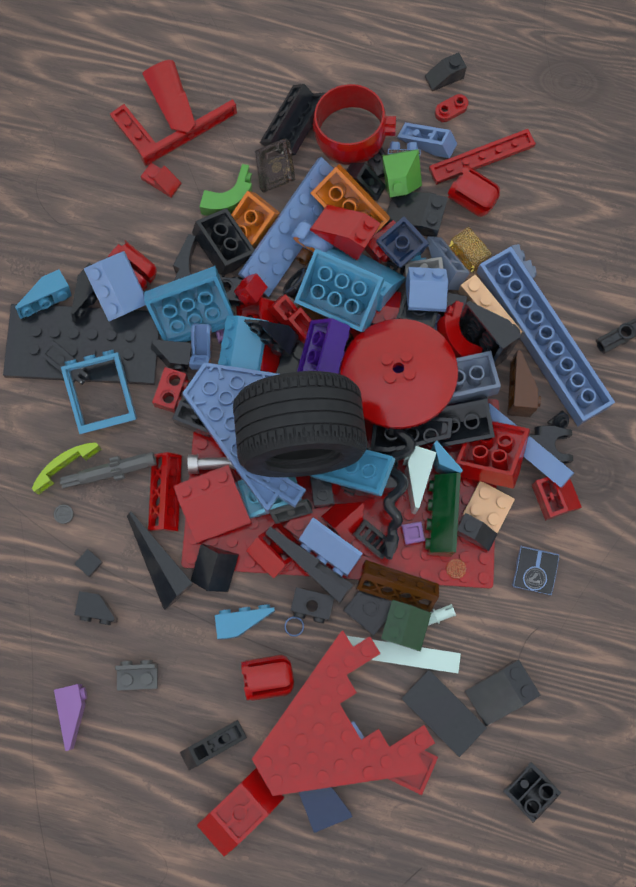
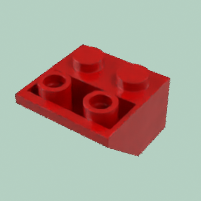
[532,477,582,521]

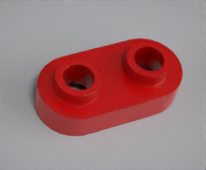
[435,94,468,122]

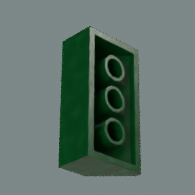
[425,473,461,557]

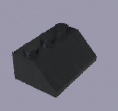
[192,208,255,276]
[436,397,495,447]

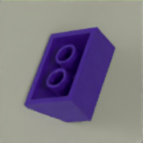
[297,318,350,374]

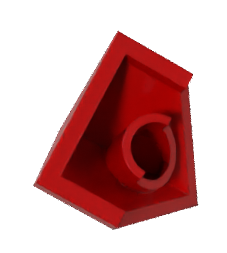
[321,502,364,544]

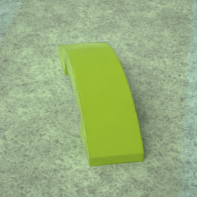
[32,443,102,495]

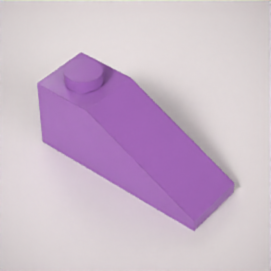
[54,684,87,751]

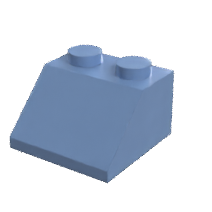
[405,267,448,312]

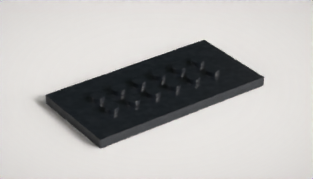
[3,304,159,385]

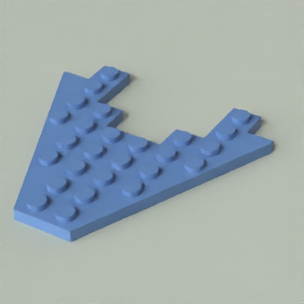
[183,362,306,512]

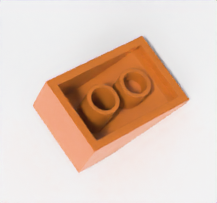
[231,191,280,248]

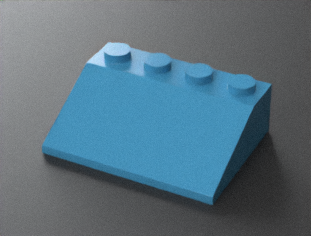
[326,247,406,312]
[294,248,384,332]
[144,266,234,342]

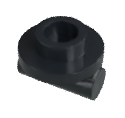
[547,410,569,428]

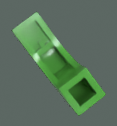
[199,164,252,216]

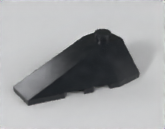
[370,417,453,452]

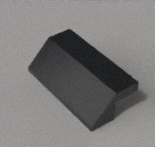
[260,84,325,156]

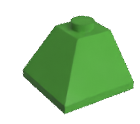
[382,149,422,197]

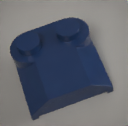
[376,216,429,268]

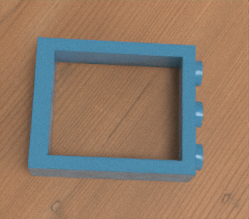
[61,349,137,434]

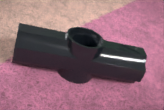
[596,318,636,354]

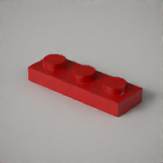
[110,104,156,153]

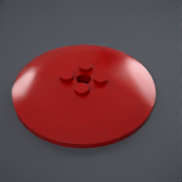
[340,319,458,429]

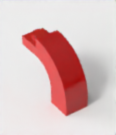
[437,301,482,358]

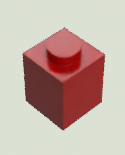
[234,273,268,305]

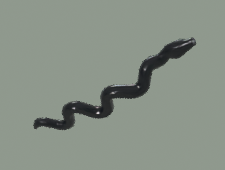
[383,429,416,560]

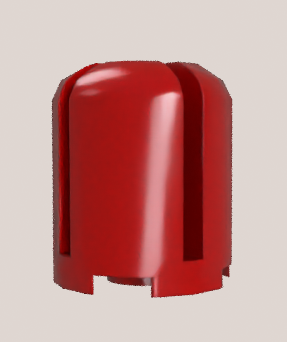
[448,165,500,217]
[108,240,157,292]
[241,654,294,701]

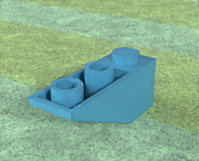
[15,270,72,319]
[215,604,275,640]

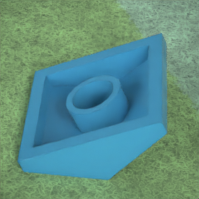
[430,441,463,474]

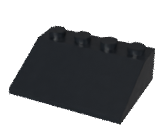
[459,301,522,367]

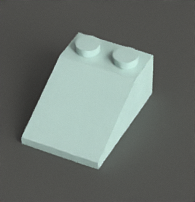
[403,446,437,514]

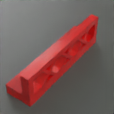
[148,452,182,532]

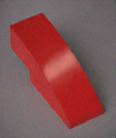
[268,294,312,344]

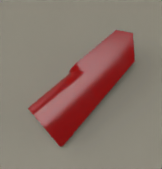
[142,60,196,134]

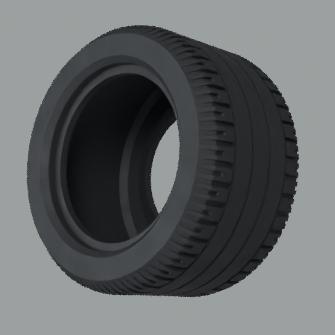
[233,371,367,477]

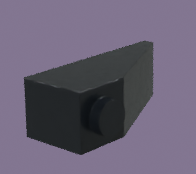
[180,720,247,770]

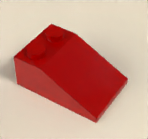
[310,205,381,261]

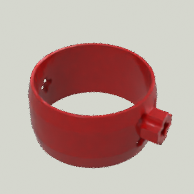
[313,84,396,165]

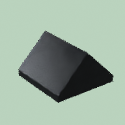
[191,543,239,592]

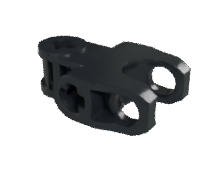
[529,426,573,464]

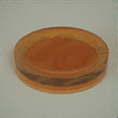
[446,559,466,579]

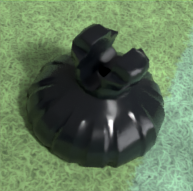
[283,268,307,297]

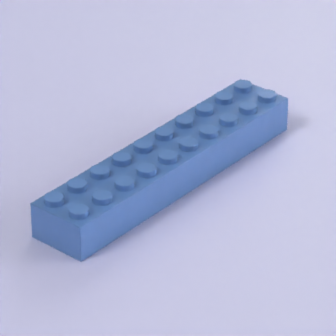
[477,247,615,426]

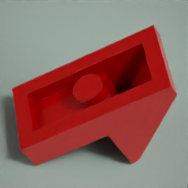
[141,163,181,198]

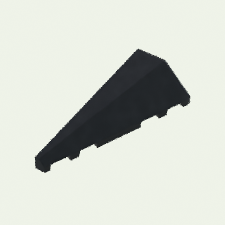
[127,512,193,610]
[266,527,353,604]

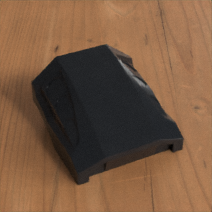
[503,762,561,823]

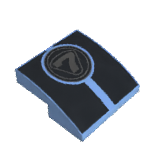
[512,546,559,595]

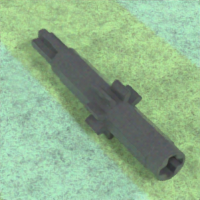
[60,452,157,489]

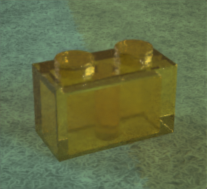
[449,226,492,273]

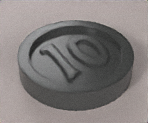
[54,504,74,524]

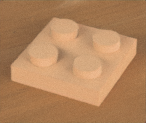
[462,481,515,533]

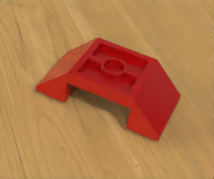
[197,767,285,856]

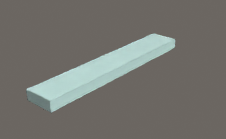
[347,636,461,674]

